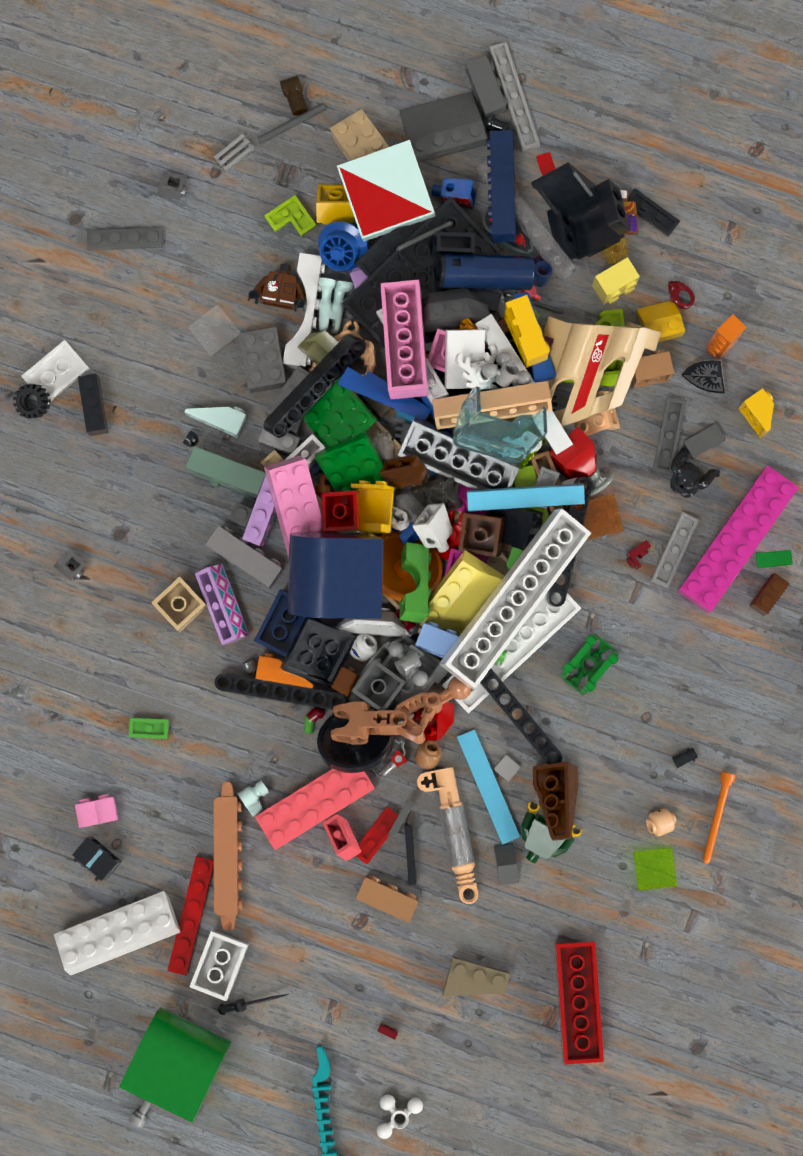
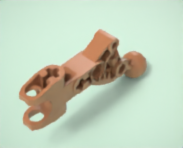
[331,677,472,745]

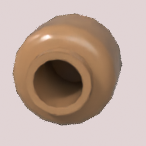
[414,741,442,770]

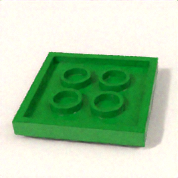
[302,378,377,449]
[314,433,386,494]

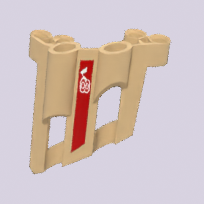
[524,316,661,434]

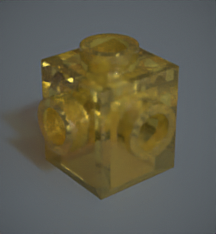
[600,238,629,265]

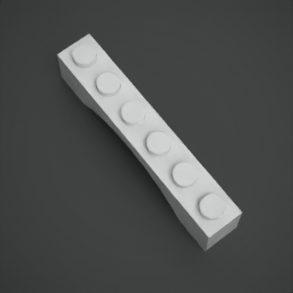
[283,253,326,370]

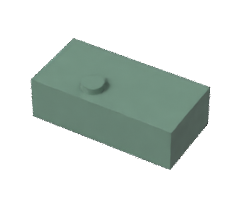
[185,446,266,499]

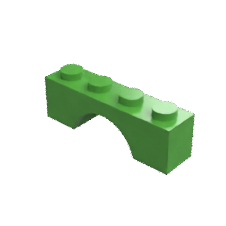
[400,542,431,623]

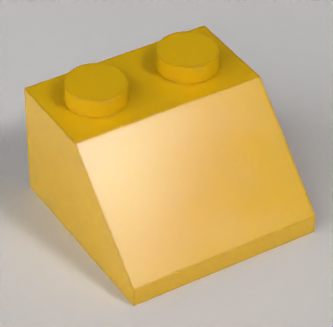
[316,184,355,224]
[636,301,685,343]
[738,388,774,439]

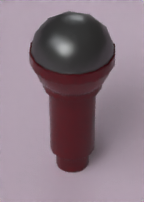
[395,609,418,635]

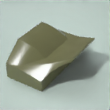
[297,330,339,365]

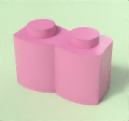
[75,794,119,828]

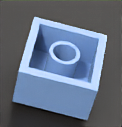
[415,621,459,658]

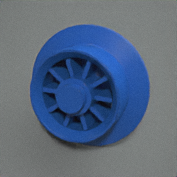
[318,221,369,271]

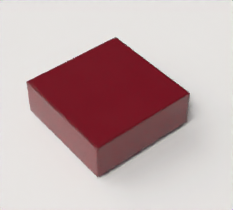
[377,1023,398,1040]

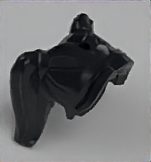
[670,447,720,498]

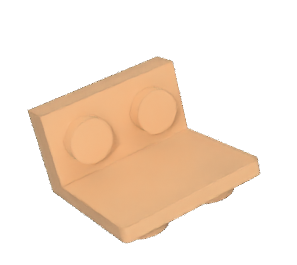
[574,391,620,436]

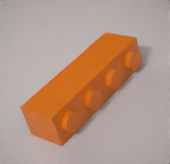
[706,314,747,360]

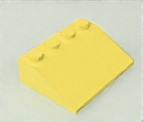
[425,550,504,635]

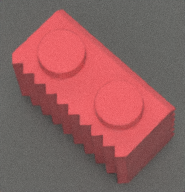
[323,814,362,861]

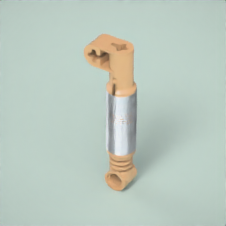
[417,767,478,904]

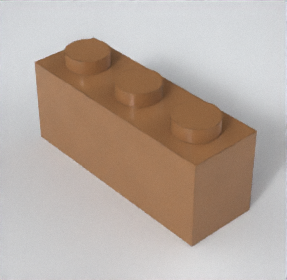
[356,875,419,923]

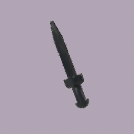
[218,994,289,1015]

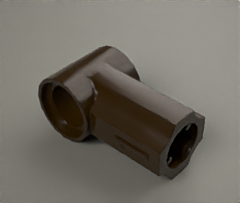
[280,75,308,116]

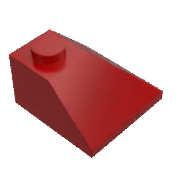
[322,491,359,532]

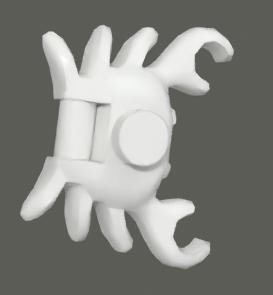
[455,345,499,398]

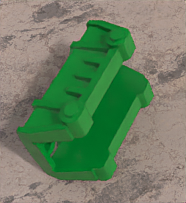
[560,633,619,696]

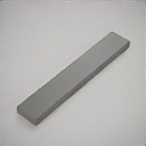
[488,41,540,152]

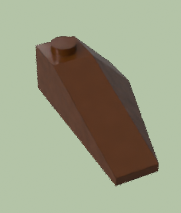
[533,762,578,841]

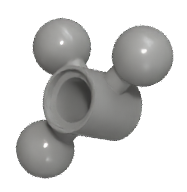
[482,352,531,387]
[388,642,428,686]

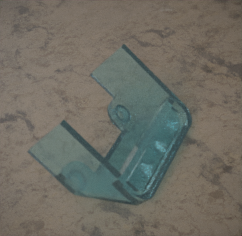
[453,386,547,463]

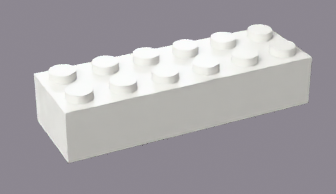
[54,891,180,975]

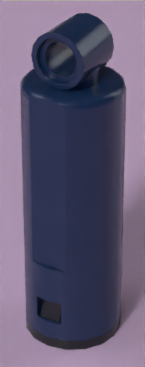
[435,253,553,291]

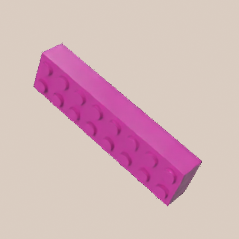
[677,465,799,614]

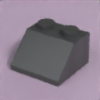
[352,659,406,711]

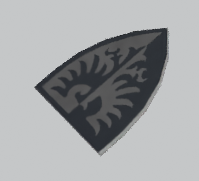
[681,359,726,394]

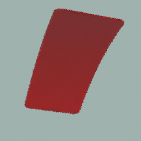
[536,152,555,176]

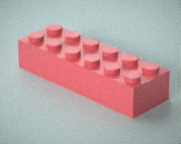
[255,769,375,850]

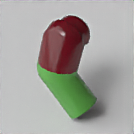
[304,707,325,733]

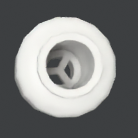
[350,633,377,662]

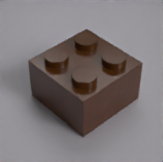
[459,512,506,557]

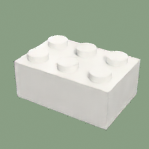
[190,930,249,1001]

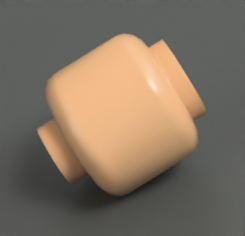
[646,808,676,836]

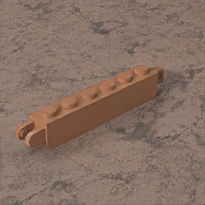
[213,781,243,930]

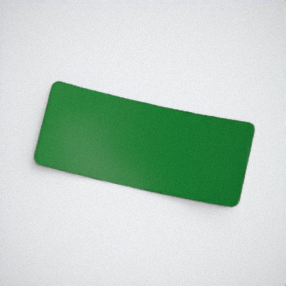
[756,550,793,568]

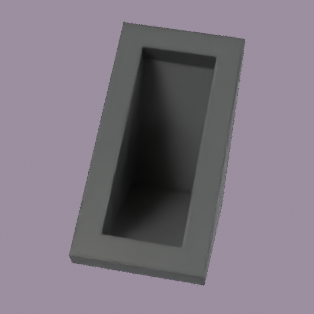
[494,844,519,885]

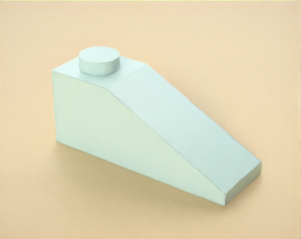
[185,407,247,438]

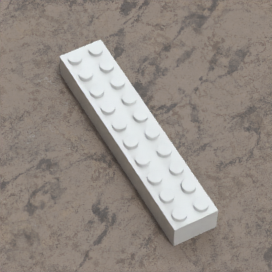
[439,509,591,689]

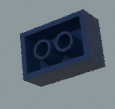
[254,589,311,657]

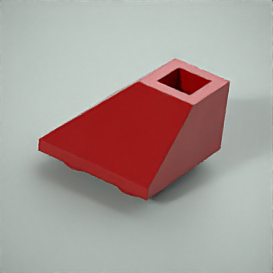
[409,702,454,741]

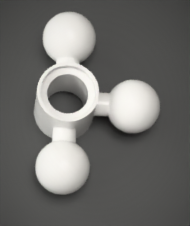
[377,1094,423,1139]

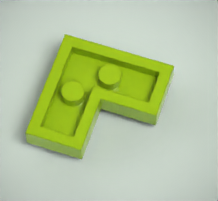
[264,195,317,237]

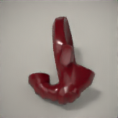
[668,281,695,309]

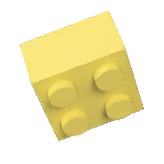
[592,257,640,305]

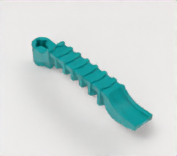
[312,1045,339,1156]

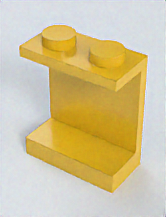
[350,481,394,533]

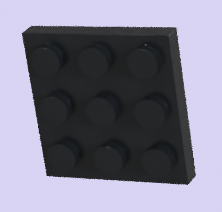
[280,617,357,688]

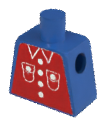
[431,178,477,209]

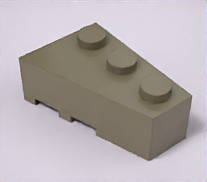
[442,957,510,997]

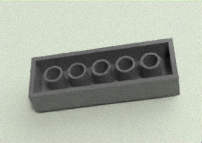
[398,417,521,490]

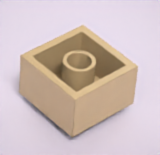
[151,577,207,633]

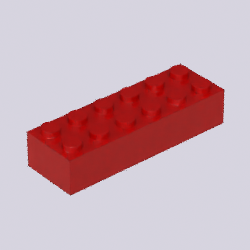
[554,940,604,1065]

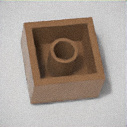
[631,350,674,389]

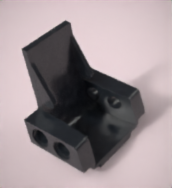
[531,162,630,262]

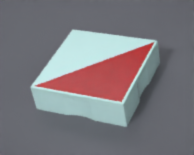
[337,140,435,242]

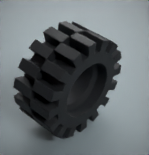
[13,384,51,419]

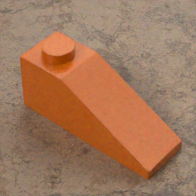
[255,653,314,689]

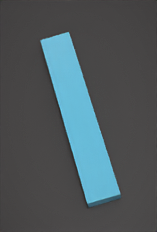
[467,483,585,511]
[457,729,520,845]

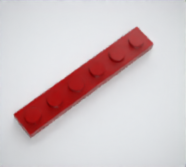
[167,856,214,976]

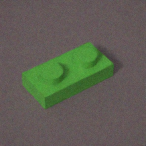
[129,718,169,739]

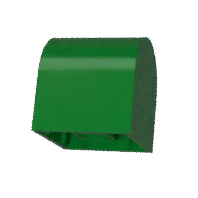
[119,1007,232,1124]

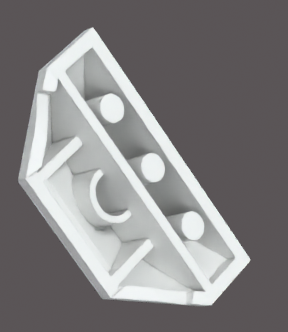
[336,608,411,638]

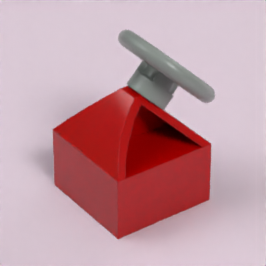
[549,427,614,496]

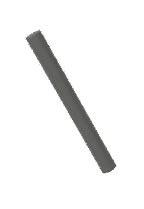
[257,103,326,144]

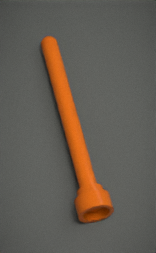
[703,772,736,864]

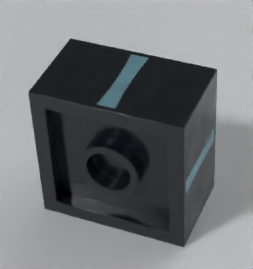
[72,836,122,881]

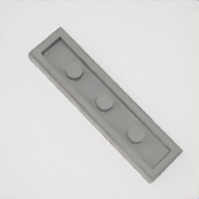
[650,512,699,589]

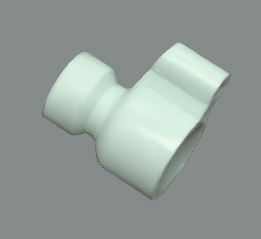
[237,780,269,817]

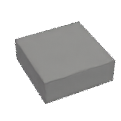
[493,755,520,782]

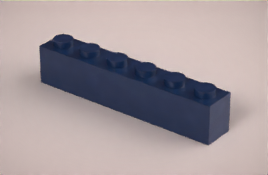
[487,130,516,243]

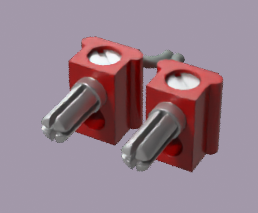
[380,739,407,776]

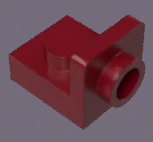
[626,540,651,570]

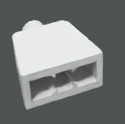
[413,503,453,553]

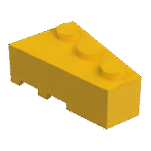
[504,295,550,368]

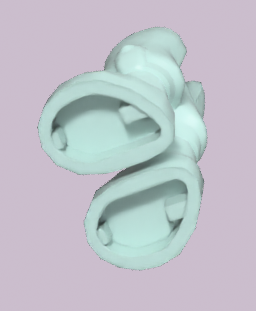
[318,278,354,334]

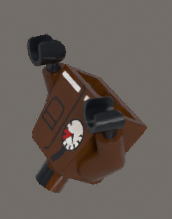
[247,264,306,312]

